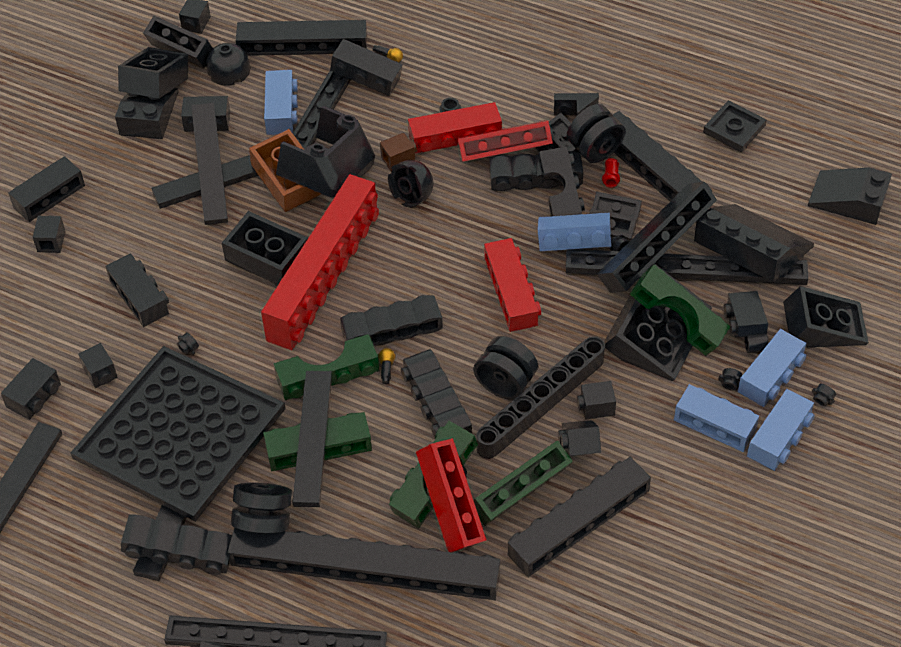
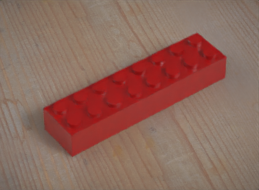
[261,174,379,351]

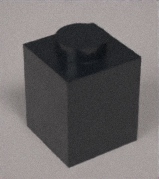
[179,0,211,34]
[32,215,66,253]
[78,343,118,388]
[577,381,616,420]

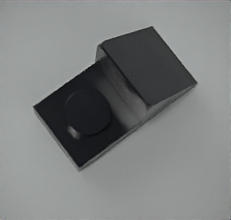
[553,93,599,116]

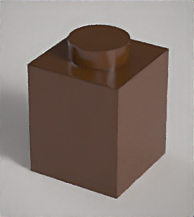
[380,132,417,172]

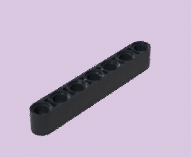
[476,337,605,459]

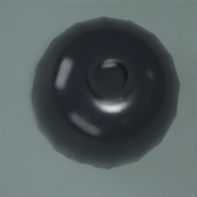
[206,43,251,86]
[388,160,434,208]

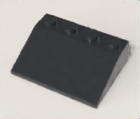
[694,204,814,282]
[604,264,712,381]

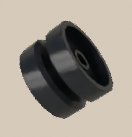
[566,104,626,163]
[473,336,539,400]
[231,482,292,533]

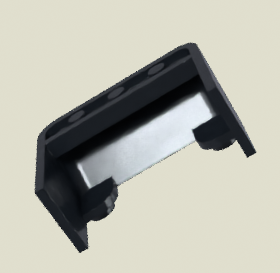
[276,106,375,198]

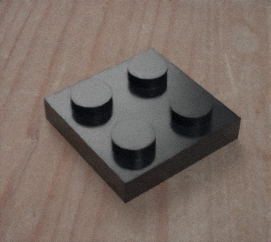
[703,100,767,152]

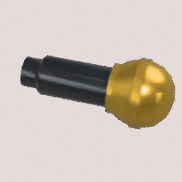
[373,45,403,62]
[378,348,396,384]

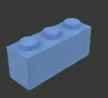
[264,70,298,135]
[538,213,611,251]
[738,329,806,407]
[674,384,759,452]
[747,389,815,471]

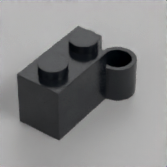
[723,291,768,353]

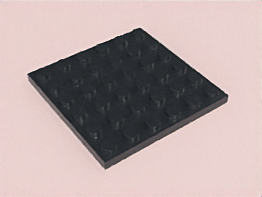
[70,346,286,522]

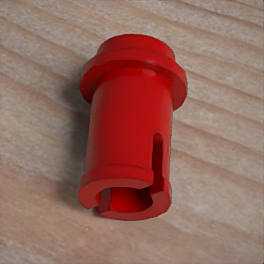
[602,158,620,188]

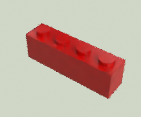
[408,102,502,154]
[458,120,553,162]
[484,238,541,332]
[416,438,486,553]

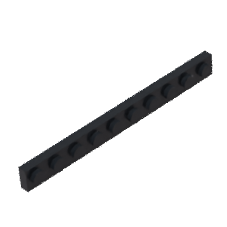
[566,249,808,285]

